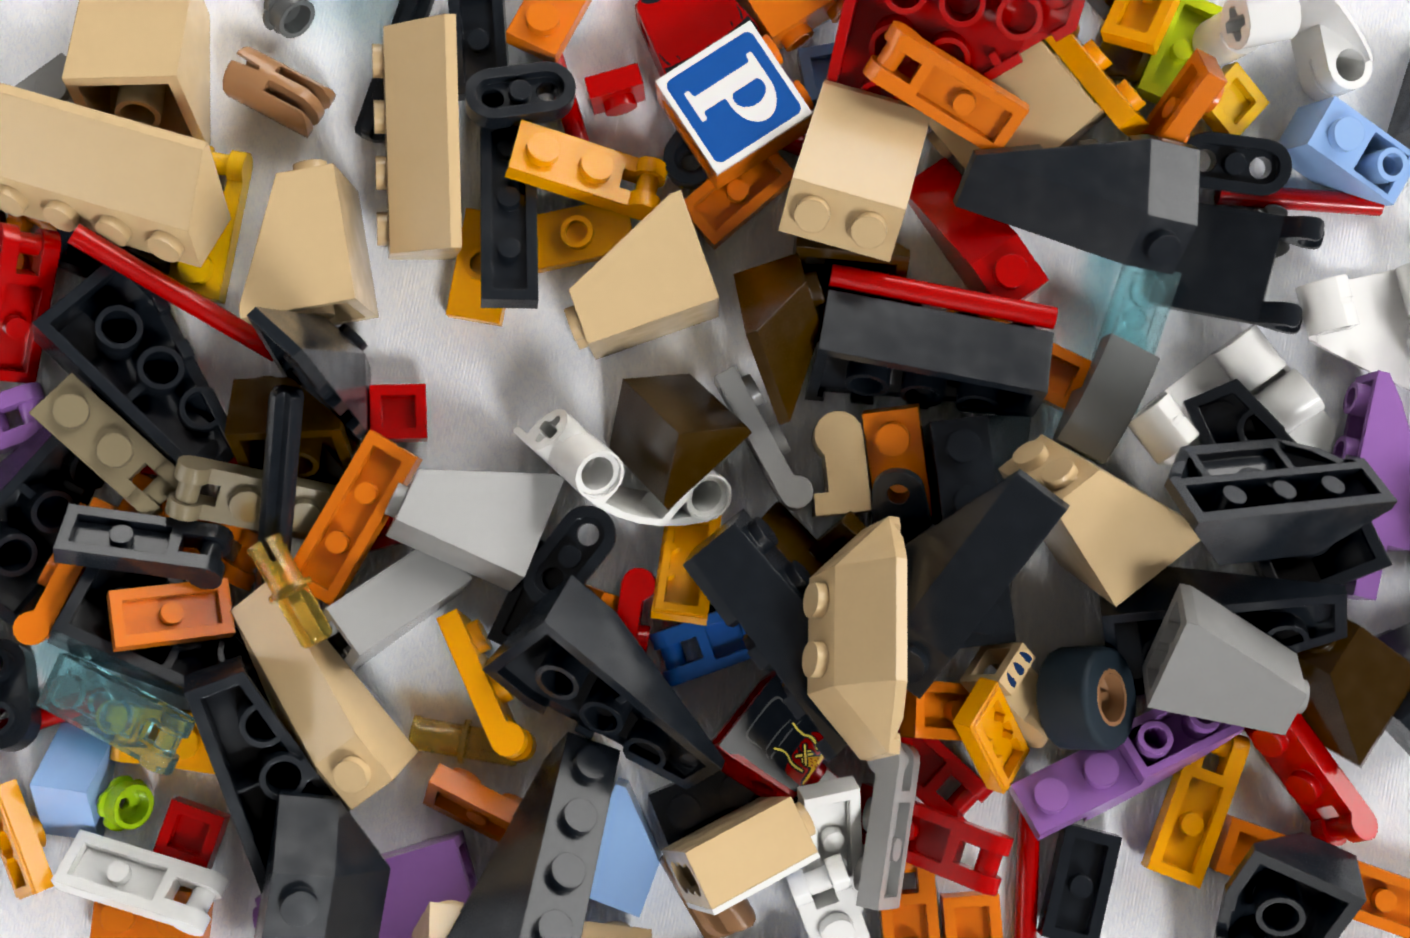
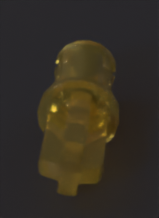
[246,533,333,649]
[409,715,518,767]

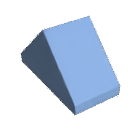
[29,721,120,838]

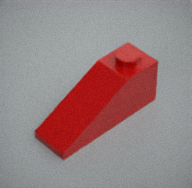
[908,158,1049,300]

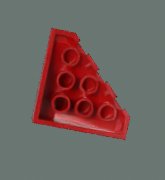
[826,0,1085,101]

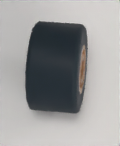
[1036,645,1136,750]

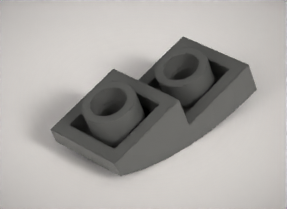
[1052,333,1160,465]

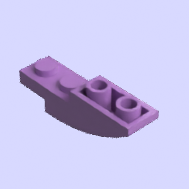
[1332,370,1410,600]
[1009,709,1244,841]

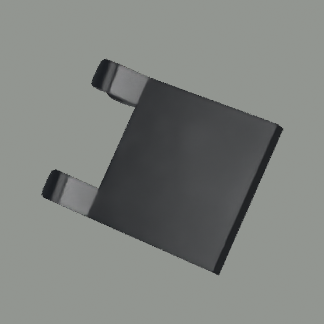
[1145,203,1325,335]

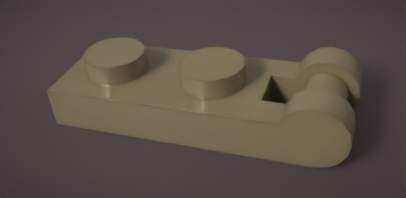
[29,372,178,516]
[165,455,337,540]

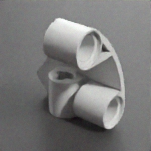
[1192,0,1373,101]
[1295,263,1410,391]
[1128,325,1337,465]
[513,409,732,526]

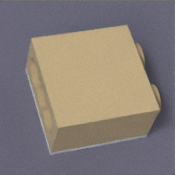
[661,796,820,916]

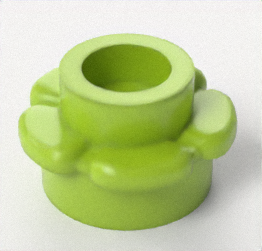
[97,775,154,831]

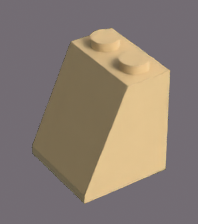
[62,0,211,146]
[926,39,1107,177]
[778,79,930,262]
[239,159,379,326]
[564,190,719,360]
[998,434,1200,607]

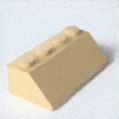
[372,14,462,260]
[0,83,231,268]

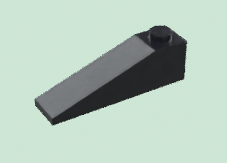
[953,134,1200,275]
[32,264,235,466]
[47,567,273,710]

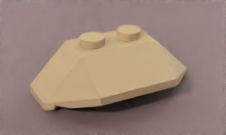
[802,516,908,761]

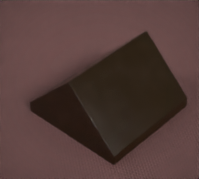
[609,374,752,510]

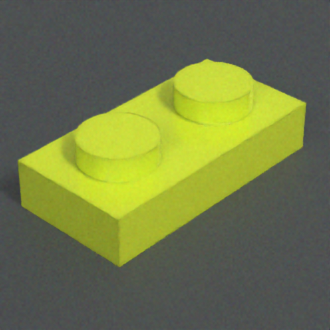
[1134,0,1223,104]

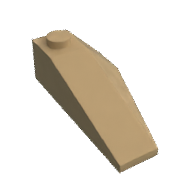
[230,575,418,811]

